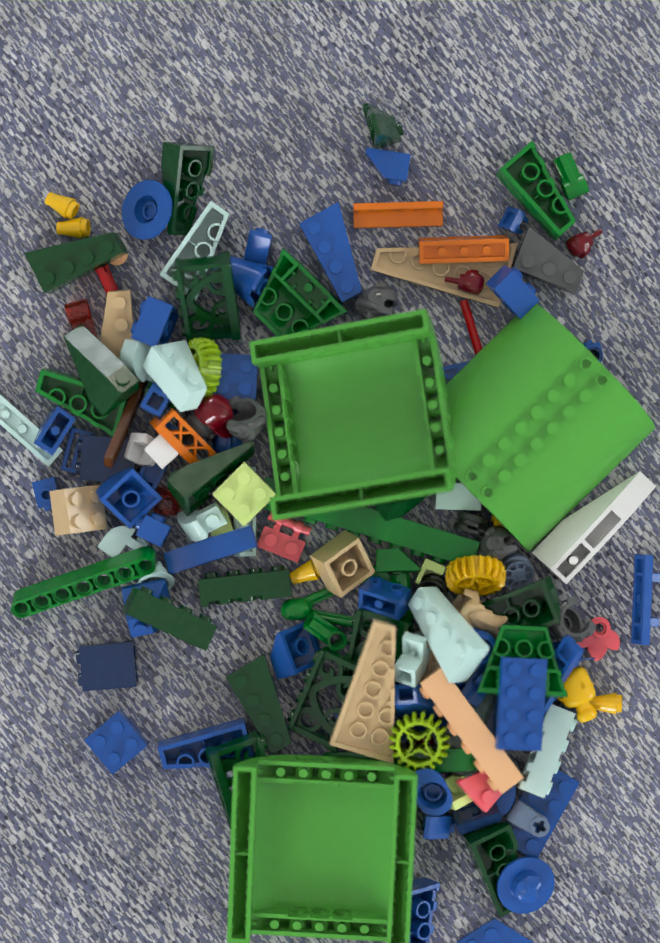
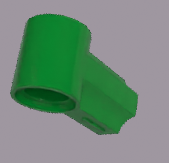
[553,152,589,201]
[302,612,347,651]

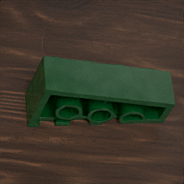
[24,232,128,294]
[226,653,292,755]

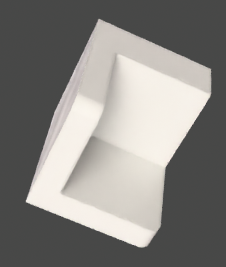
[124,433,155,467]
[145,434,179,469]

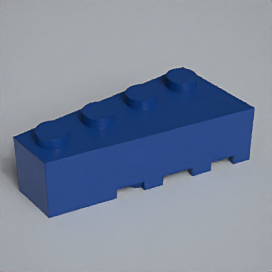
[299,202,362,304]

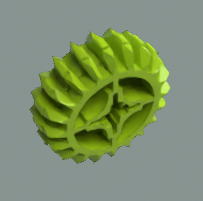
[188,337,222,397]
[389,711,450,772]

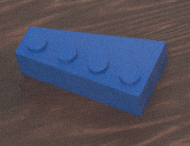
[158,717,255,769]
[409,877,440,943]

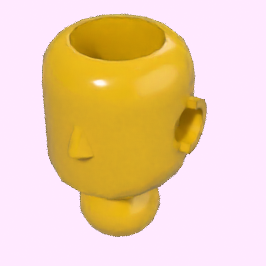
[557,666,597,723]

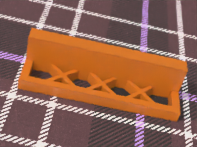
[353,201,443,229]
[418,235,509,264]
[150,408,230,475]

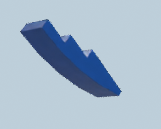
[163,525,258,575]

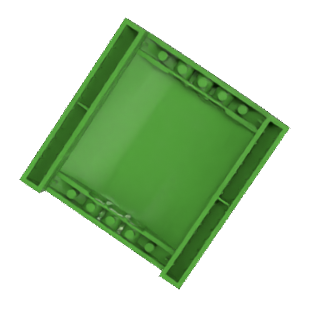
[446,304,656,553]
[249,309,456,521]
[227,754,418,943]

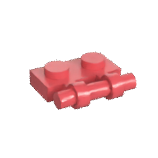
[257,511,312,563]

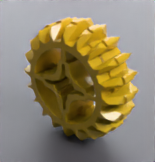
[445,554,506,597]

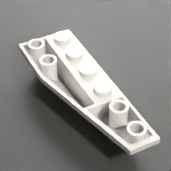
[531,471,656,584]

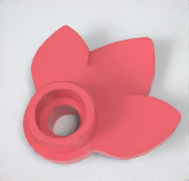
[577,617,620,661]

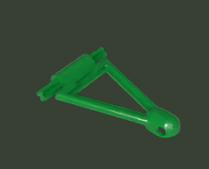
[280,551,414,633]

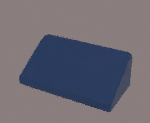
[452,801,502,834]

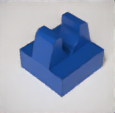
[498,207,529,234]

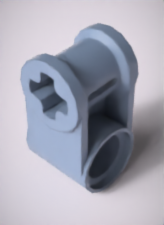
[506,799,550,837]

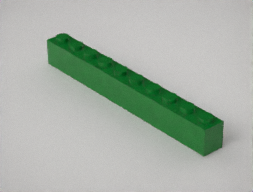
[263,477,480,564]

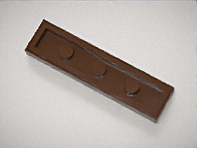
[104,382,145,469]

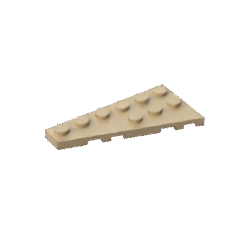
[370,243,518,308]
[329,619,396,764]

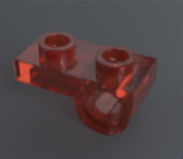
[64,298,99,340]

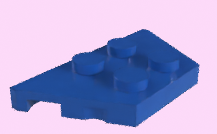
[457,917,534,943]

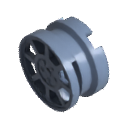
[502,553,534,589]

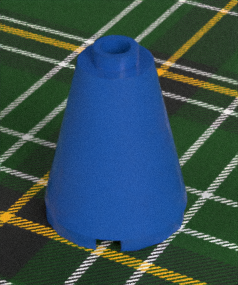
[212,254,273,307]

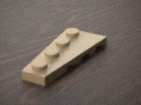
[100,289,134,359]

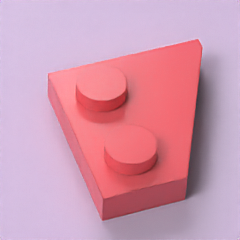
[456,770,502,812]

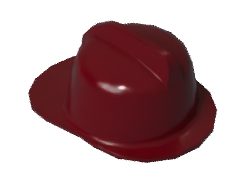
[193,394,233,439]

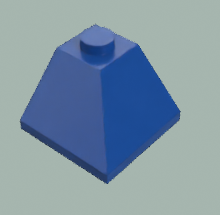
[96,467,163,529]
[121,578,173,638]
[270,621,321,679]

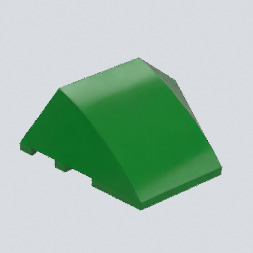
[253,248,347,336]
[477,625,568,698]

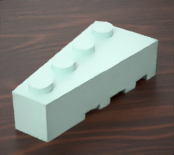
[159,201,229,301]
[408,587,490,683]
[516,704,577,798]

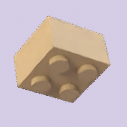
[49,484,107,536]
[310,530,375,598]

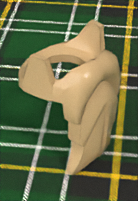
[458,589,508,635]

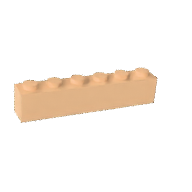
[419,666,524,794]

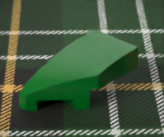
[376,548,421,573]

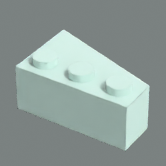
[142,340,207,412]

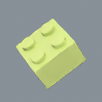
[212,462,276,526]

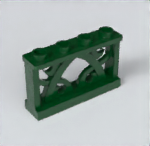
[172,252,241,343]
[342,608,414,695]
[287,646,358,753]
[204,731,269,830]

